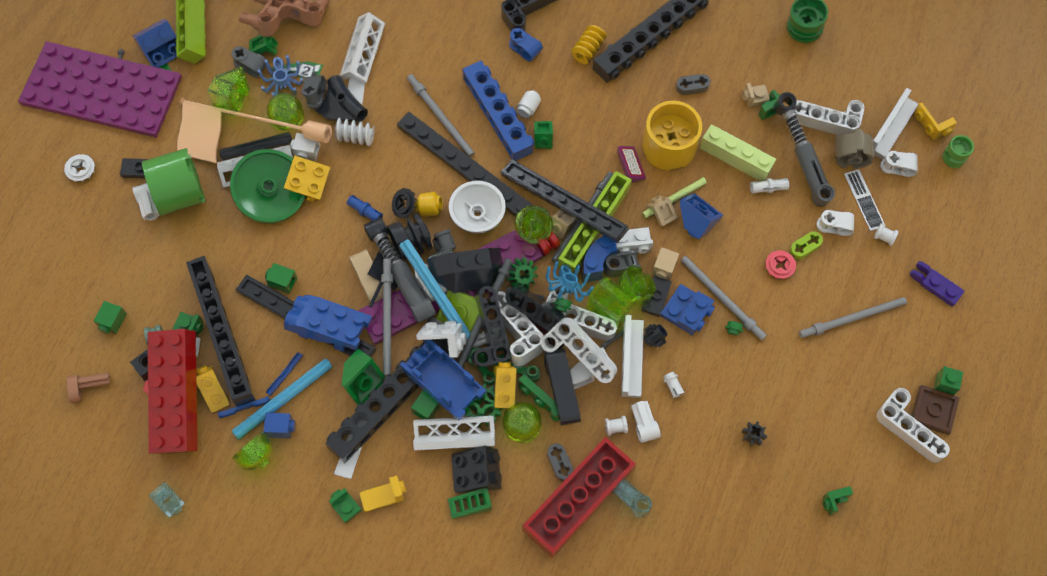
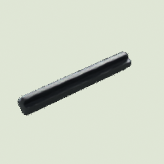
[219,132,292,160]

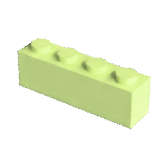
[700,124,776,181]

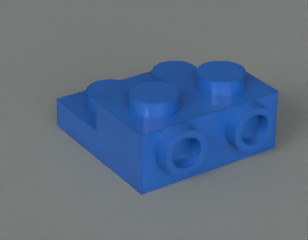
[660,284,715,336]

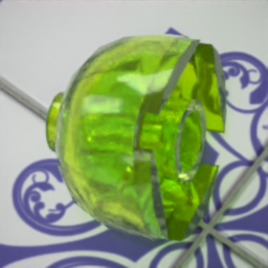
[267,93,304,130]
[514,205,553,244]
[617,265,656,304]
[502,402,542,443]
[232,431,273,470]

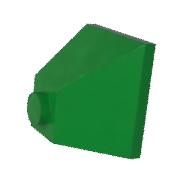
[342,349,385,406]

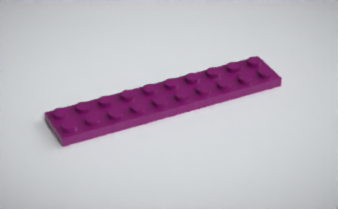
[358,226,543,345]

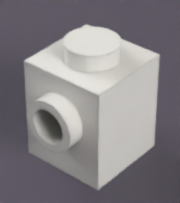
[290,133,320,161]

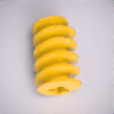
[571,25,607,65]

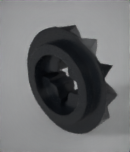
[392,188,417,218]

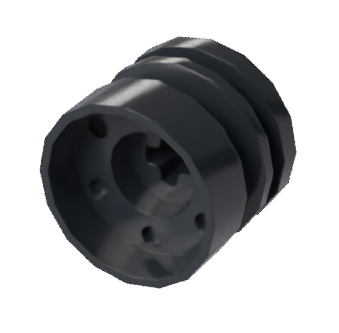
[387,213,433,261]

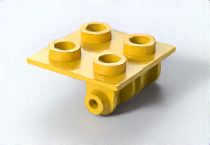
[284,155,330,202]

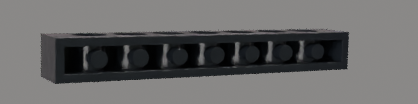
[593,0,709,83]
[186,256,255,407]
[325,338,449,464]

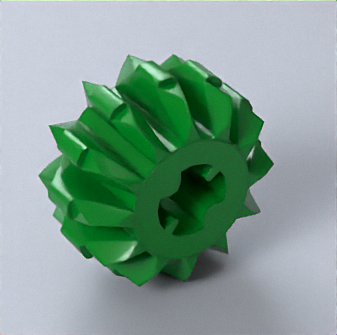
[506,257,538,289]

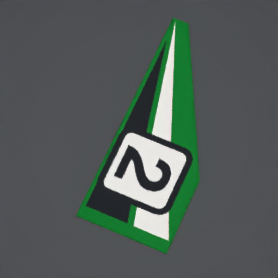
[271,61,323,78]

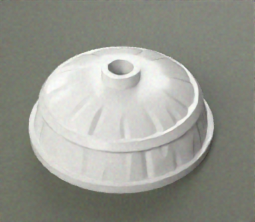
[449,181,505,233]

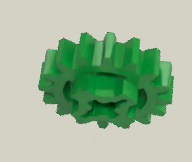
[465,383,504,427]

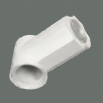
[133,183,160,221]
[631,401,661,443]

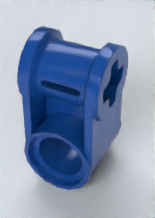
[509,28,543,62]

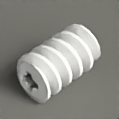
[335,118,375,146]

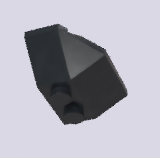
[427,248,503,293]

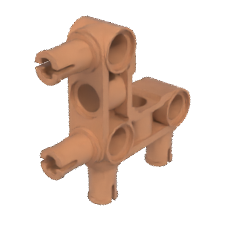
[239,0,330,37]

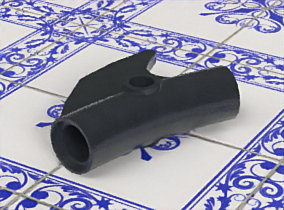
[314,75,368,122]

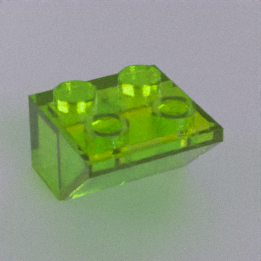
[207,67,250,116]
[586,277,637,330]

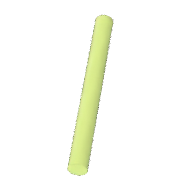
[642,177,707,219]

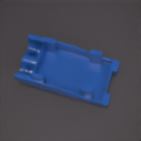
[284,295,372,352]
[400,339,486,421]

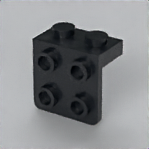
[452,445,502,493]

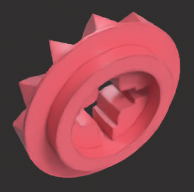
[765,250,796,280]

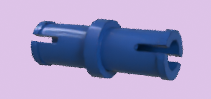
[347,195,383,221]

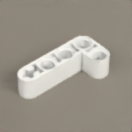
[795,100,864,135]
[545,283,617,342]
[492,291,543,366]
[541,317,617,383]
[876,388,950,463]

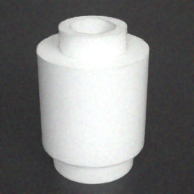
[517,91,541,118]

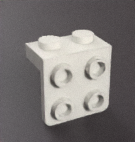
[416,321,467,358]

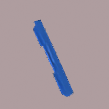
[266,352,303,396]
[218,396,270,419]

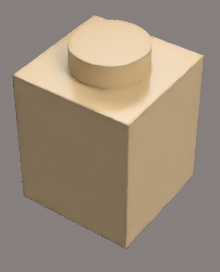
[652,247,679,280]

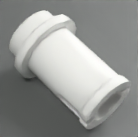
[663,372,685,398]

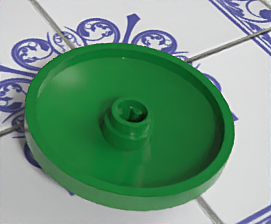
[230,149,305,224]

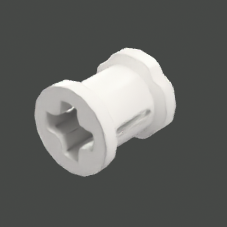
[874,223,899,246]
[605,416,628,436]

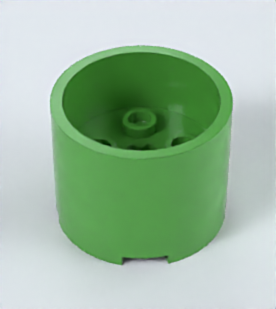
[142,148,206,216]

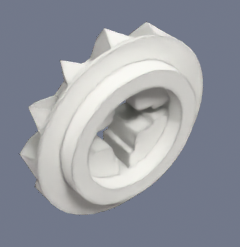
[64,154,95,182]

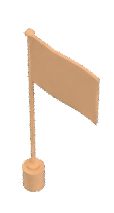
[177,98,332,164]

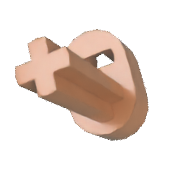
[67,372,111,403]

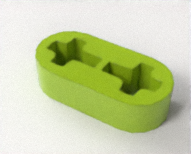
[789,232,823,260]

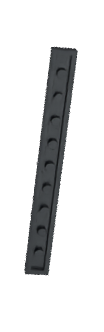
[397,112,549,233]

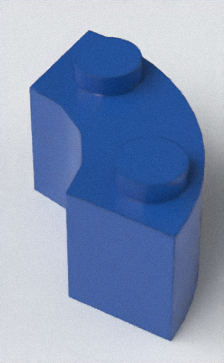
[582,236,617,282]

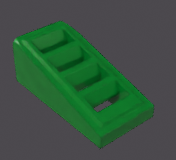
[448,488,492,519]

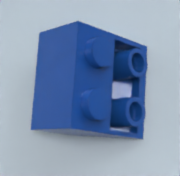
[133,19,177,68]

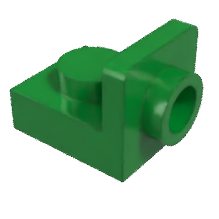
[249,35,278,56]
[759,90,784,121]
[534,121,553,149]
[172,312,204,336]
[822,486,853,516]
[329,488,362,523]

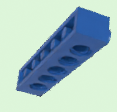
[462,60,534,161]

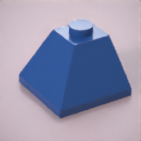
[680,193,723,239]

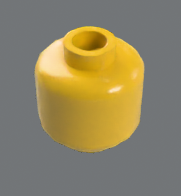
[414,192,443,217]

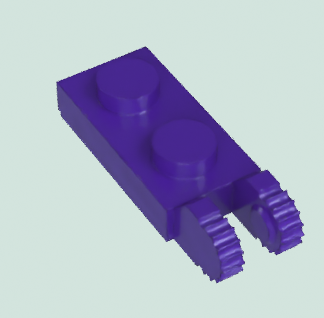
[910,261,965,307]

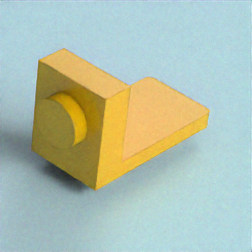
[914,102,957,140]
[493,362,516,408]
[196,365,229,413]
[360,476,406,512]

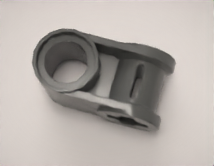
[231,46,266,78]
[301,75,327,109]
[432,229,456,255]
[604,250,642,278]

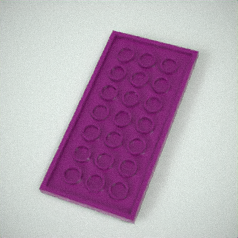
[18,41,182,138]

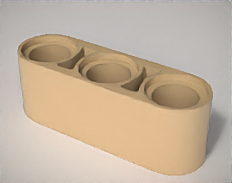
[349,250,383,303]

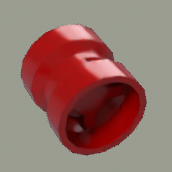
[534,231,560,257]

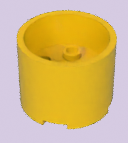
[642,101,702,171]

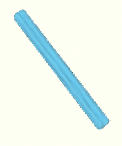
[399,239,471,339]
[232,359,332,439]

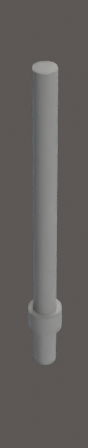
[407,74,475,157]
[681,256,767,341]
[381,259,393,376]
[799,297,907,338]

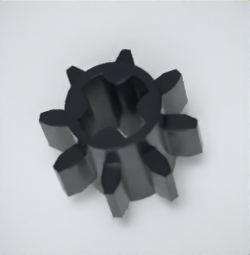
[643,324,667,348]
[742,421,767,447]

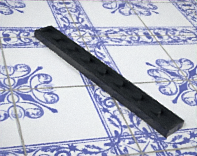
[501,159,629,243]
[236,274,376,357]

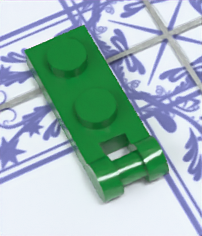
[518,374,559,422]

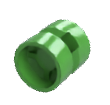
[942,135,974,168]

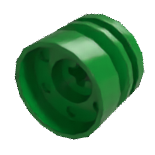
[787,0,828,43]

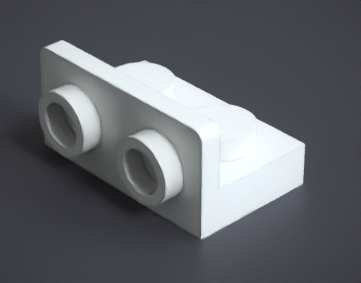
[616,227,653,254]

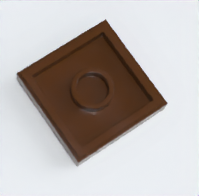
[912,385,959,435]

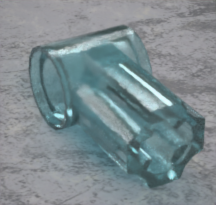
[613,479,652,517]

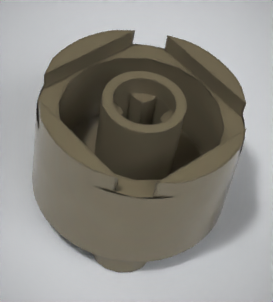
[835,129,874,169]

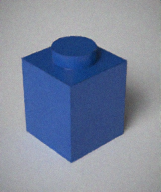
[264,413,295,438]

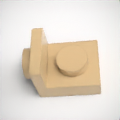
[742,83,770,107]
[647,195,678,226]
[547,210,577,239]

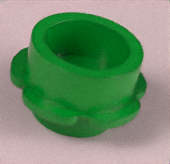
[553,298,572,313]
[725,321,744,336]

